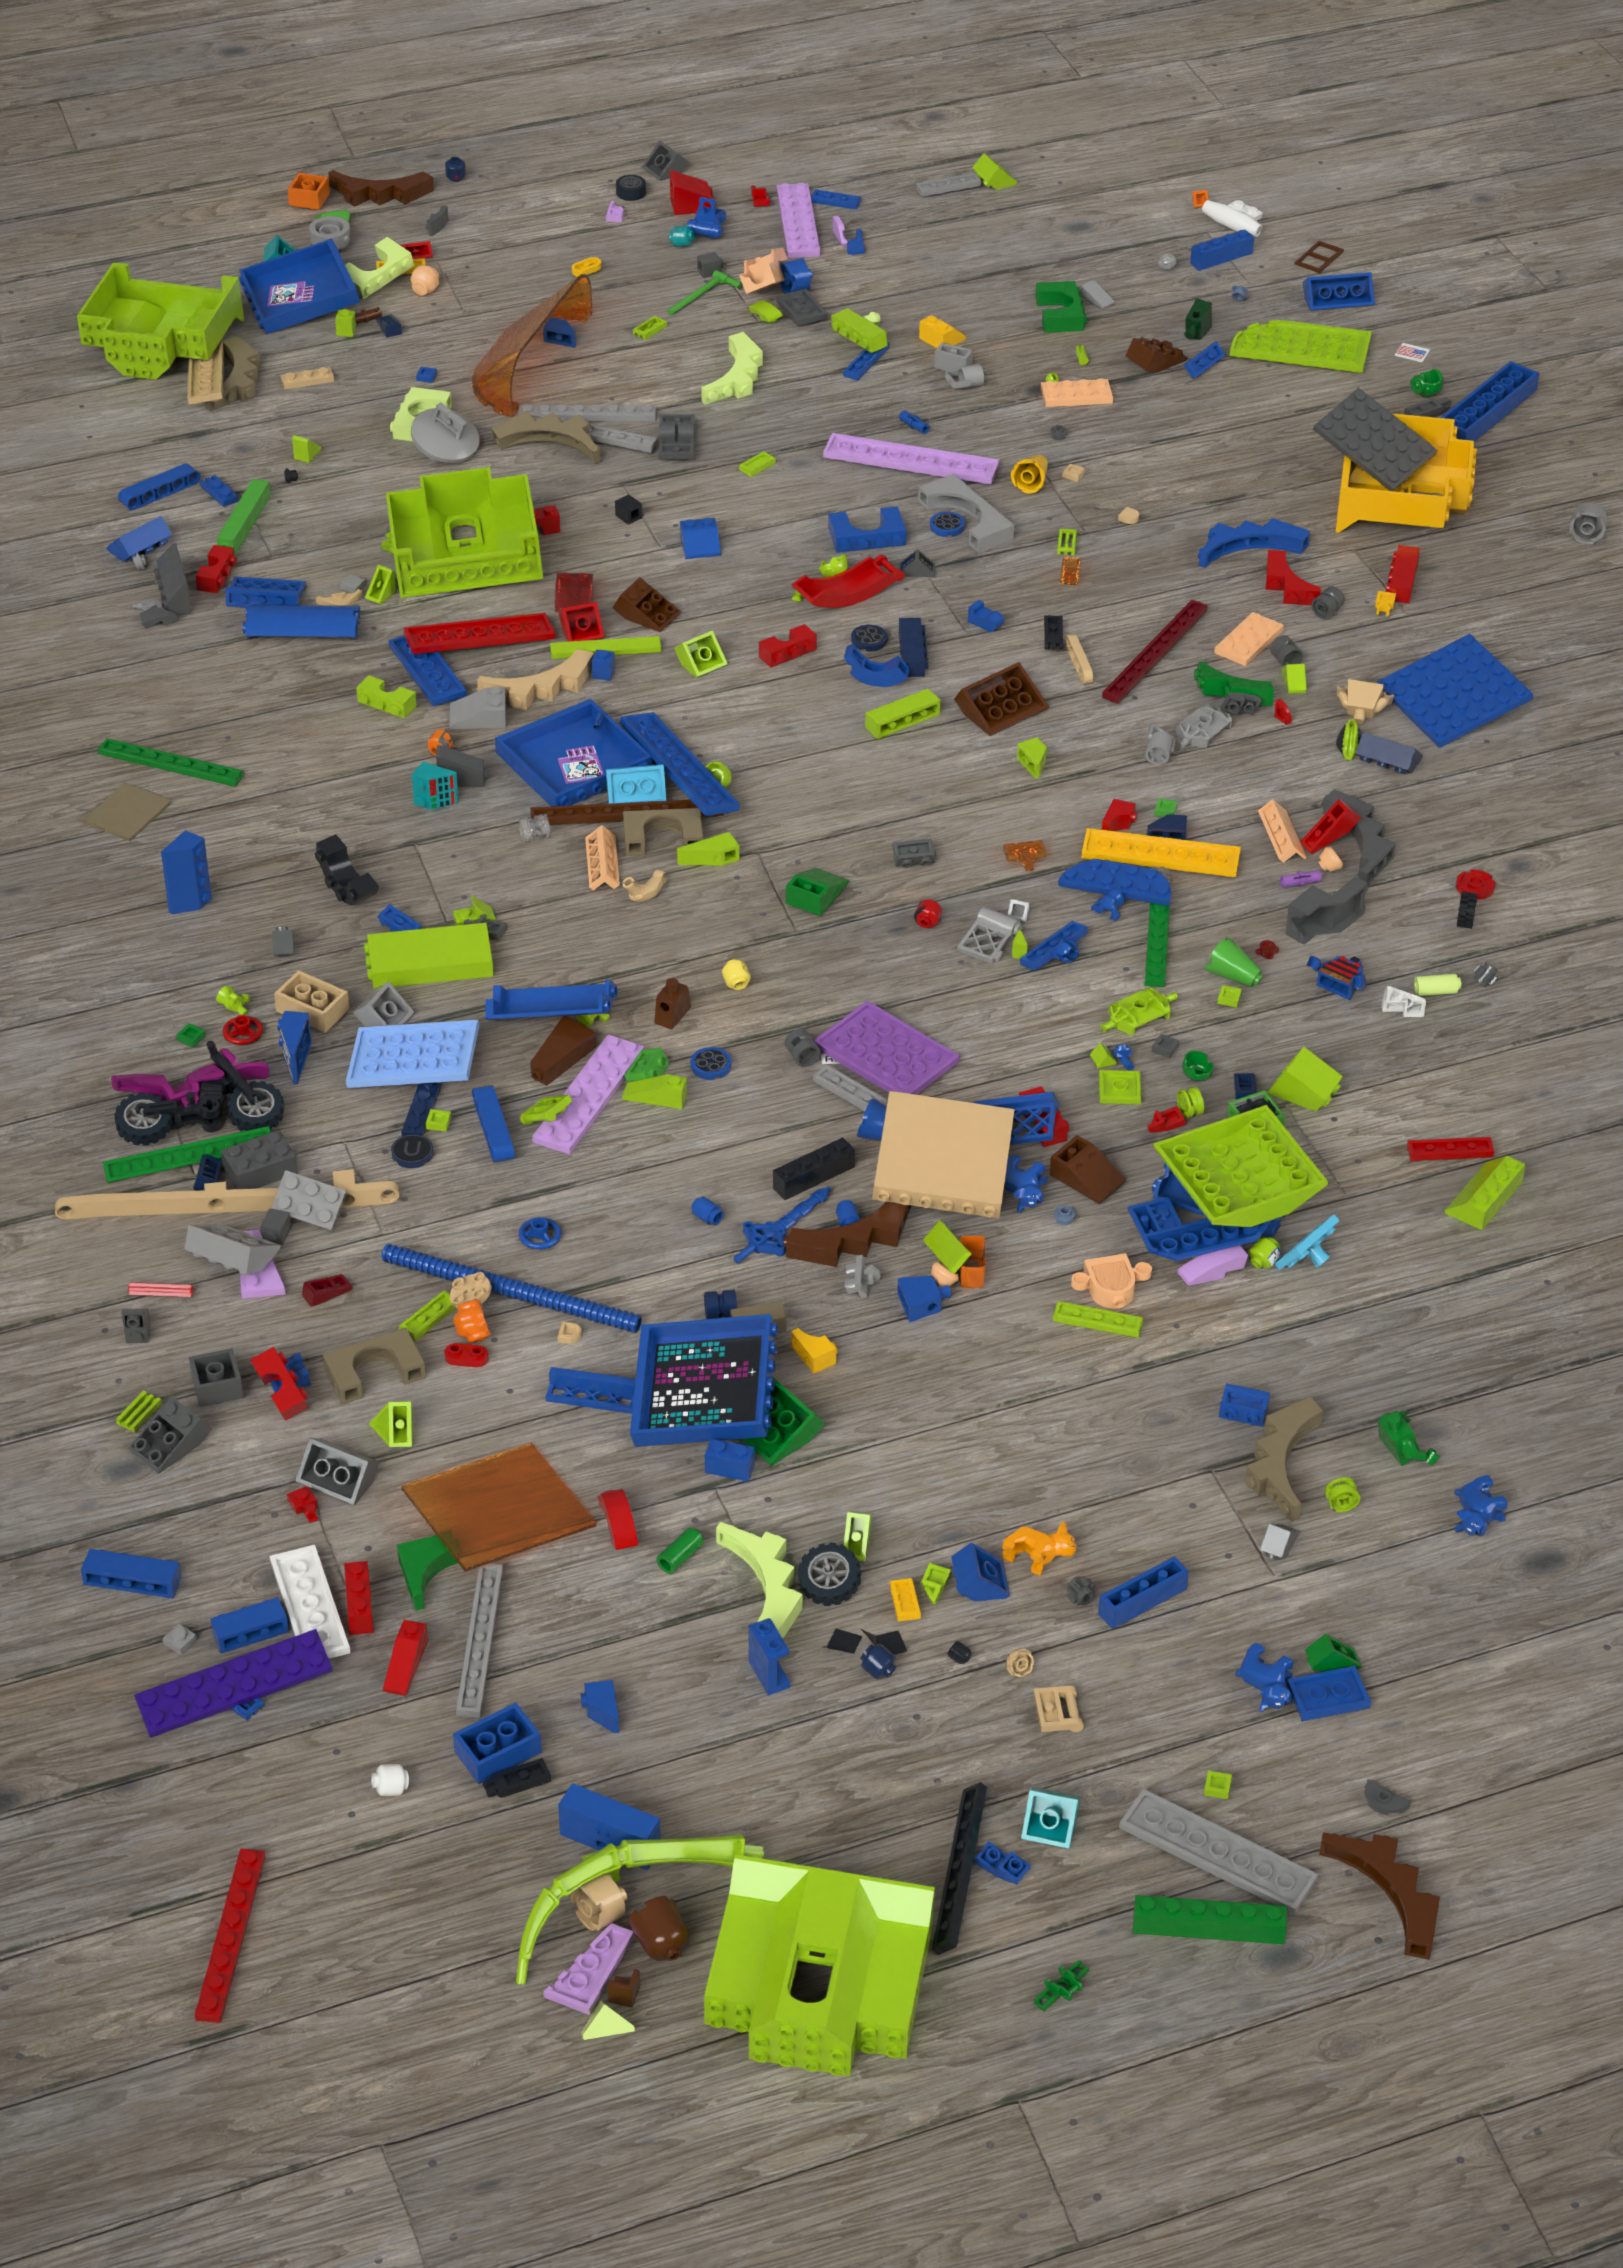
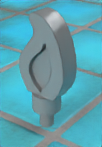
[133,599,162,611]

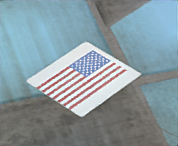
[1394,343,1430,362]

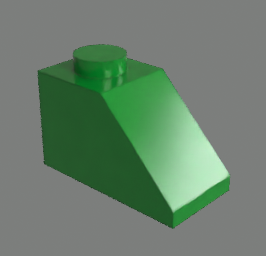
[1305,1633,1362,1672]

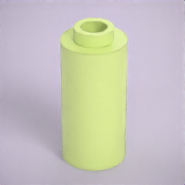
[1414,974,1461,996]

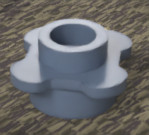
[1232,286,1248,302]

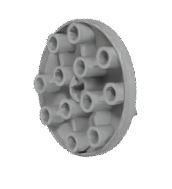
[411,402,480,463]

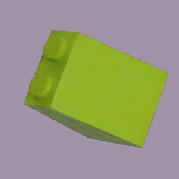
[1268,1046,1343,1112]

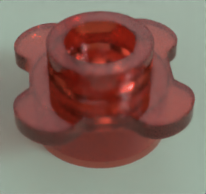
[1255,940,1279,959]

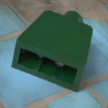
[1184,299,1212,340]

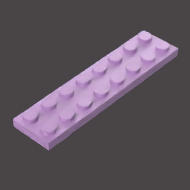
[777,183,820,258]
[532,1035,645,1155]

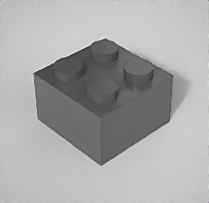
[189,1348,244,1407]

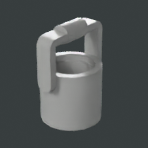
[945,364,984,389]
[1145,724,1176,765]

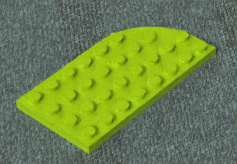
[1230,320,1372,373]

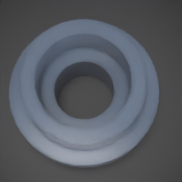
[1054,1206,1075,1225]

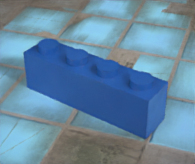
[1190,229,1254,271]
[81,1549,182,1599]
[1098,1556,1189,1629]

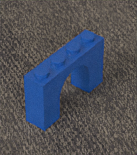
[828,506,906,553]

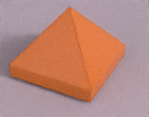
[1192,190,1209,208]

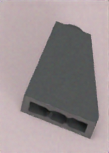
[436,745,488,787]

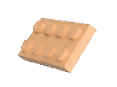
[1041,378,1113,407]
[1214,612,1284,666]

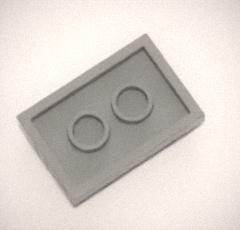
[271,1170,346,1232]

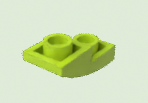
[749,300,782,323]

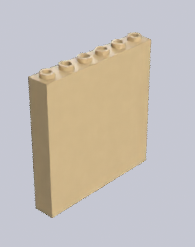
[872,1091,1015,1218]

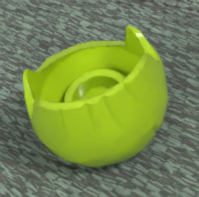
[818,554,848,577]
[705,761,732,789]

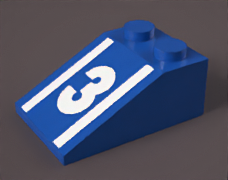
[277,1011,312,1085]

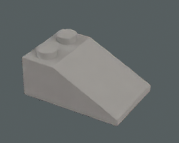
[449,687,506,729]

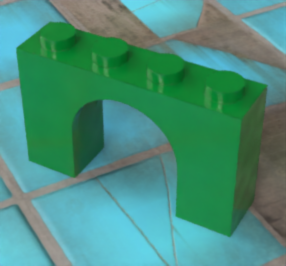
[1035,281,1087,333]

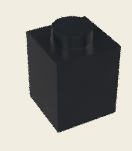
[615,494,642,525]

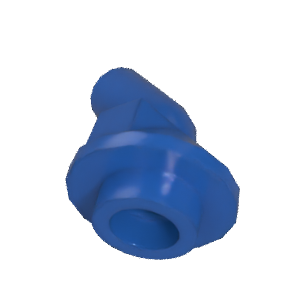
[1112,1044,1134,1071]

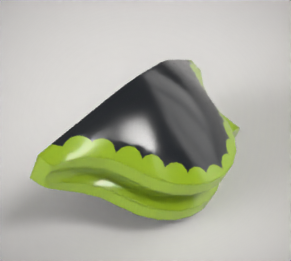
[1336,719,1362,760]

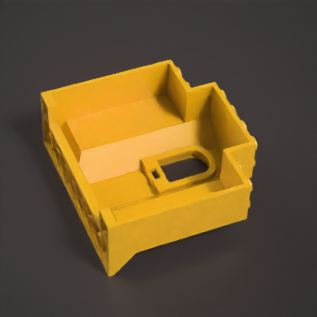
[1336,413,1477,533]

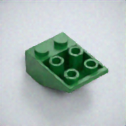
[786,868,849,916]

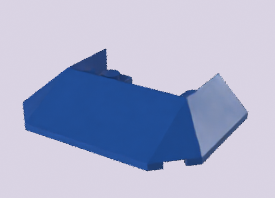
[1128,1197,1271,1261]

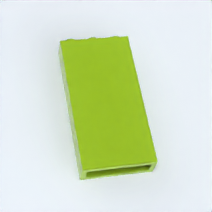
[364,923,493,989]

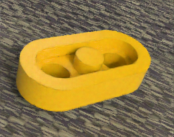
[572,257,601,278]

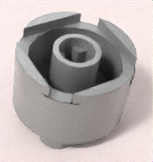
[1570,503,1607,545]

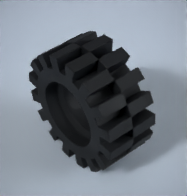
[1456,891,1478,929]

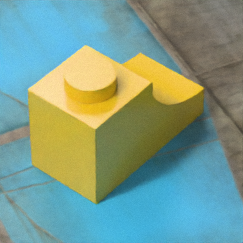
[791,1328,838,1374]

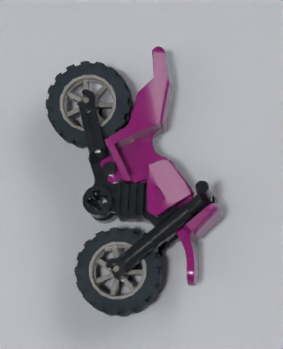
[111,1041,284,1146]

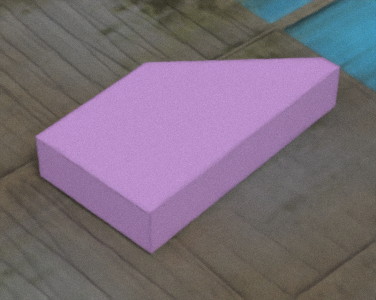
[606,201,624,222]
[833,216,848,246]

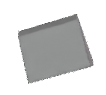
[1007,899,1030,922]

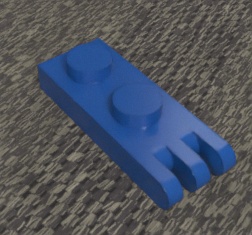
[199,475,239,507]

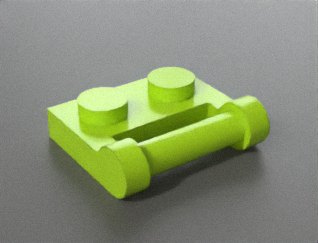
[520,1094,573,1125]

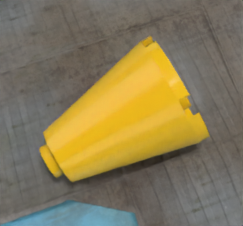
[1011,455,1048,494]

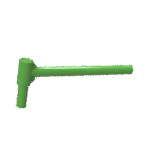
[668,270,743,315]

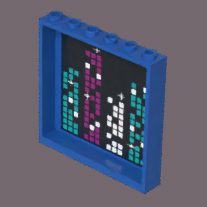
[630,1314,779,1447]

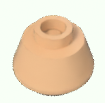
[1318,847,1343,872]
[930,1261,958,1287]

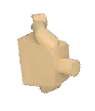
[1337,679,1394,724]

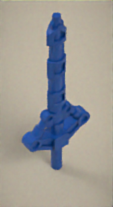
[733,1187,831,1263]

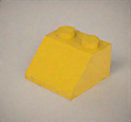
[919,315,966,348]

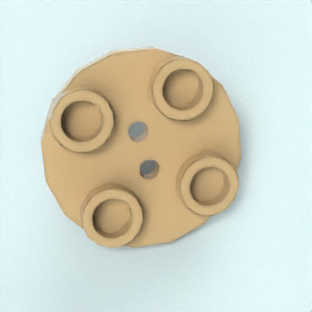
[450,1272,492,1310]

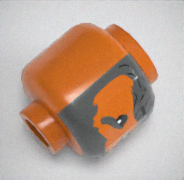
[427,729,455,756]

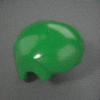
[1182,1051,1213,1081]

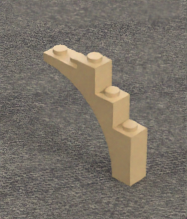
[477,649,594,711]

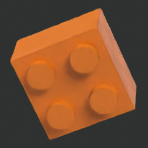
[288,173,330,210]

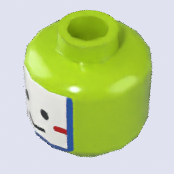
[1249,1237,1281,1269]

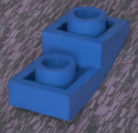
[973,1841,1031,1884]

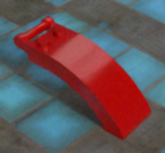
[791,554,905,608]

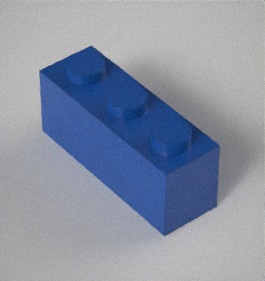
[210,1597,289,1654]

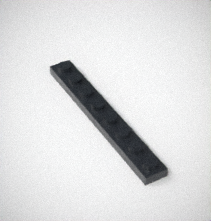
[932,1782,987,1955]

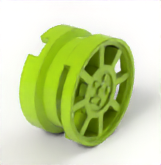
[1177,1087,1204,1119]
[1325,1477,1361,1512]

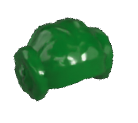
[1410,369,1444,398]

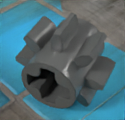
[1473,962,1498,987]
[1067,1576,1096,1606]

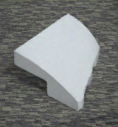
[1381,986,1426,1017]

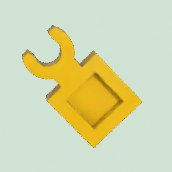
[1375,591,1396,617]

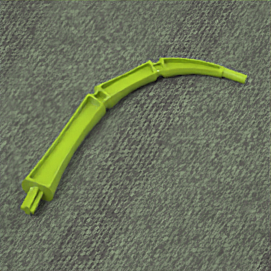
[516,1834,764,1985]

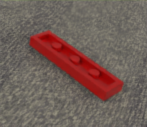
[1407,1137,1494,1161]

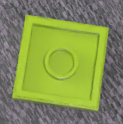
[1099,1070,1141,1104]

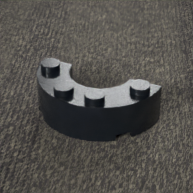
[315,834,379,905]

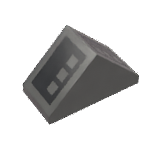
[899,549,935,577]

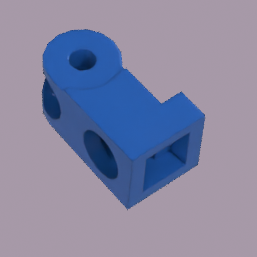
[968,600,1004,632]

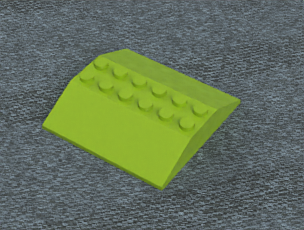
[1153,1105,1328,1227]

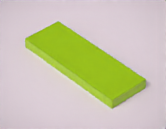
[923,1220,971,1274]

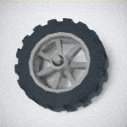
[798,1543,861,1606]

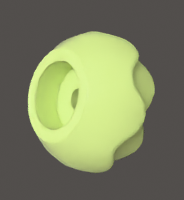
[863,312,880,326]

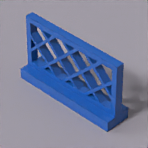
[225,576,306,607]
[974,1092,1059,1145]

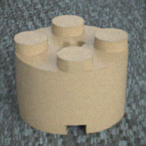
[570,1874,627,1931]

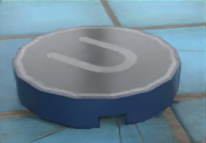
[391,1134,434,1168]

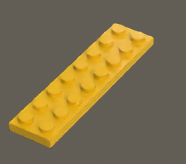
[1081,828,1241,877]

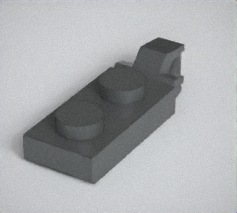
[1404,397,1450,417]

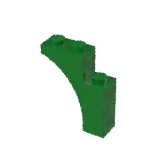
[1194,662,1274,706]

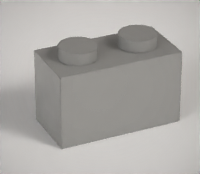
[935,343,973,371]

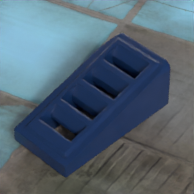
[376,314,402,337]
[1234,1073,1257,1100]
[193,1154,222,1191]

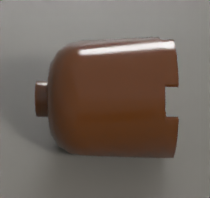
[628,1895,689,1961]

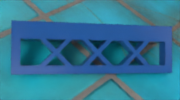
[546,1367,636,1414]

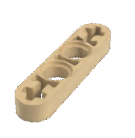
[1065,634,1093,684]

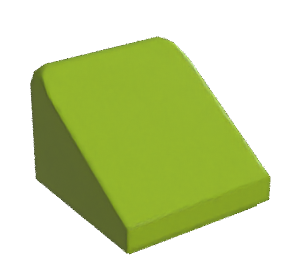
[1012,930,1028,959]

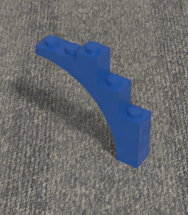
[1198,518,1310,568]

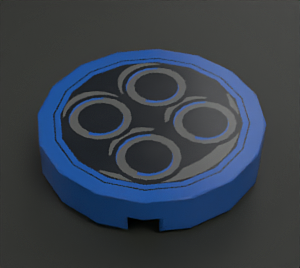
[930,511,965,537]
[690,1047,731,1080]

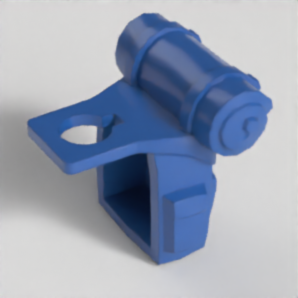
[687,197,726,239]

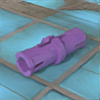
[1280,870,1322,888]

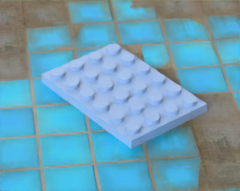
[346,1020,479,1088]

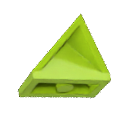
[369,1401,413,1447]

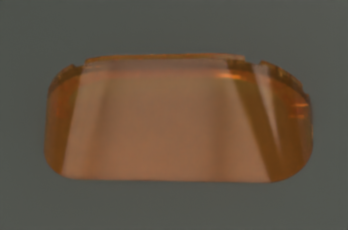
[472,274,592,417]

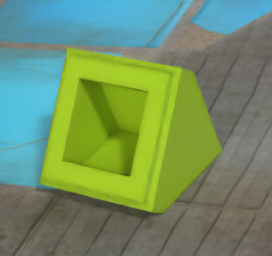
[1090,1042,1117,1069]

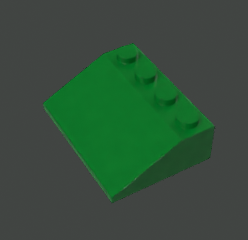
[742,1376,825,1466]

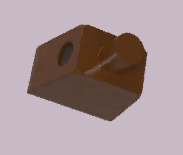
[654,978,691,1030]

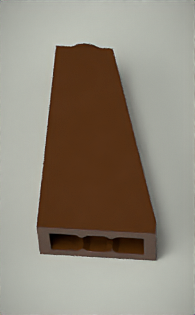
[530,1016,596,1086]

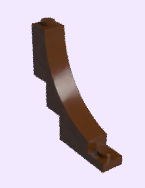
[783,1202,912,1267]

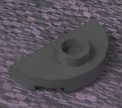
[1364,1779,1411,1815]

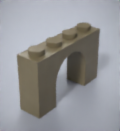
[623,808,703,856]
[322,1328,426,1405]

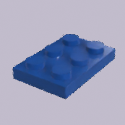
[1287,1666,1371,1722]

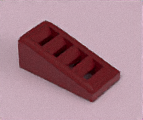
[302,1274,352,1307]

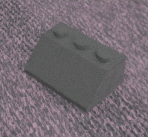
[295,1438,379,1505]

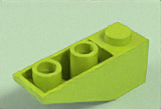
[677,832,739,866]

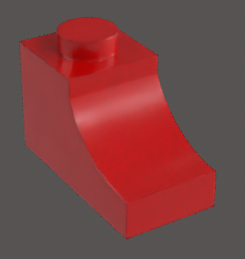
[1101,799,1138,831]

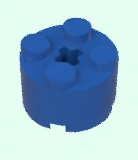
[780,258,813,294]

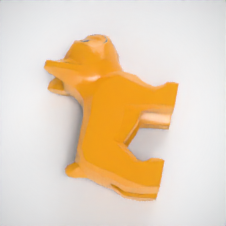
[1002,1522,1077,1576]

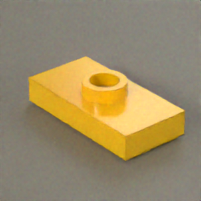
[889,1578,921,1622]

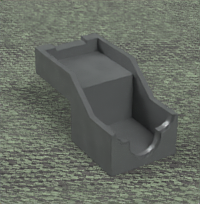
[1285,876,1368,945]

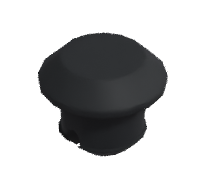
[284,468,298,484]

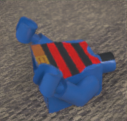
[1306,956,1366,1000]

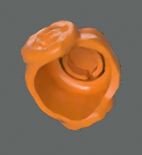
[453,1299,491,1344]

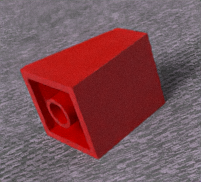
[669,170,715,215]

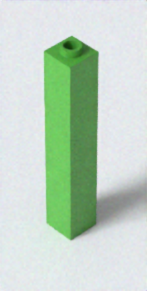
[217,479,271,555]

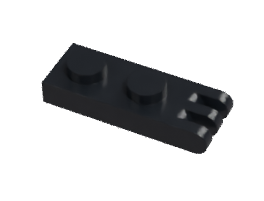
[1044,615,1063,650]

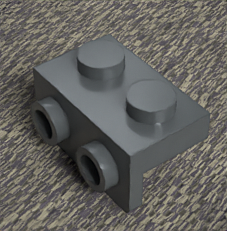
[892,839,936,868]

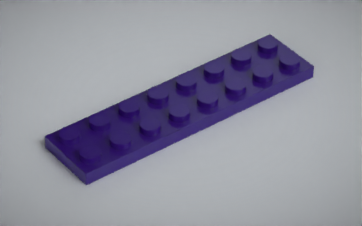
[134,1629,333,1738]

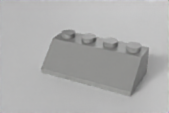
[184,1223,281,1275]

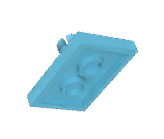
[606,764,666,803]
[1275,1214,1339,1270]

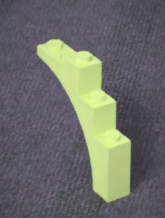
[701,332,763,405]
[716,1522,803,1638]

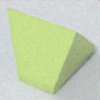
[581,2000,635,2040]

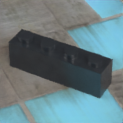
[773,1137,855,1200]

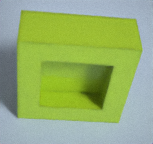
[1217,985,1242,1008]
[426,1109,451,1132]
[1204,1770,1232,1800]

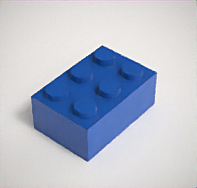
[453,1702,542,1784]

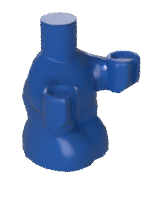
[1091,888,1124,921]

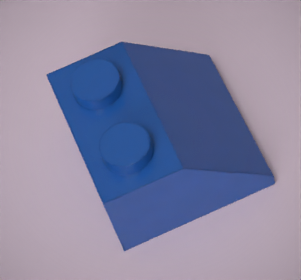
[680,518,721,559]
[951,1542,1010,1601]

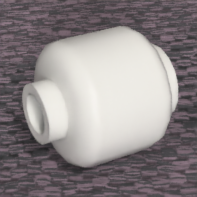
[371,1764,409,1796]

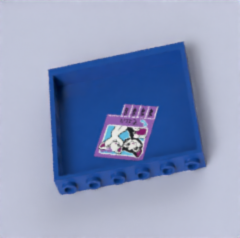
[239,239,360,334]
[495,699,652,806]

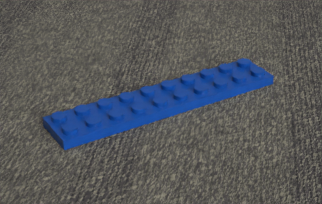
[620,712,740,816]

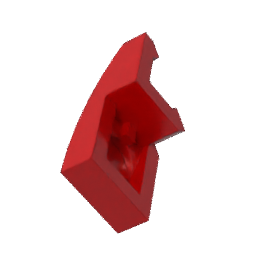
[751,185,770,207]
[1147,1106,1186,1133]

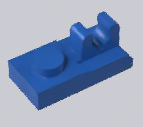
[378,904,422,932]

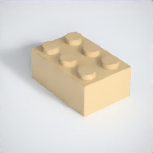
[274,970,349,1033]

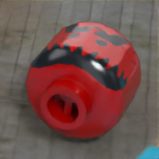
[914,899,942,928]

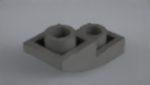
[426,206,449,236]
[1220,693,1261,715]

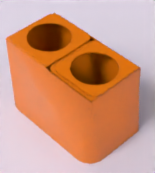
[960,1236,986,1288]

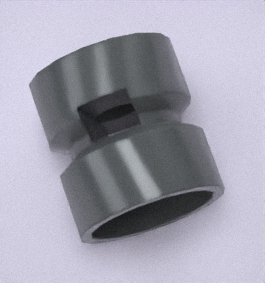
[1311,586,1345,619]
[1270,635,1303,667]
[785,1029,821,1067]

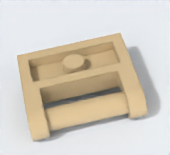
[1033,1685,1084,1732]

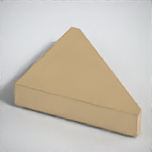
[316,589,362,605]

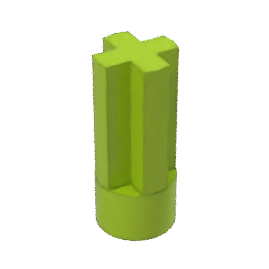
[1076,345,1089,365]

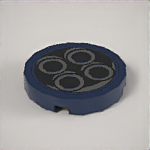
[851,624,887,652]

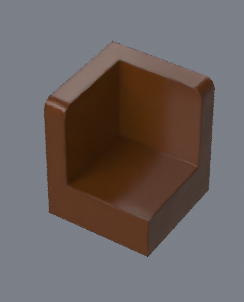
[607,1969,640,2008]

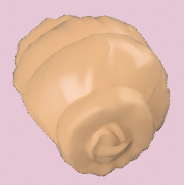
[411,265,439,296]

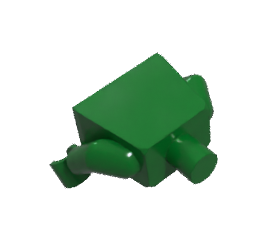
[1378,1410,1441,1466]

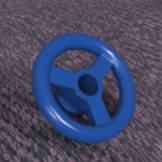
[518,1217,561,1250]

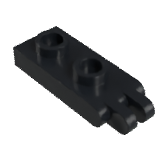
[482,1758,551,1798]

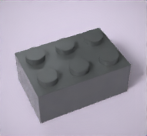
[221,1130,298,1189]

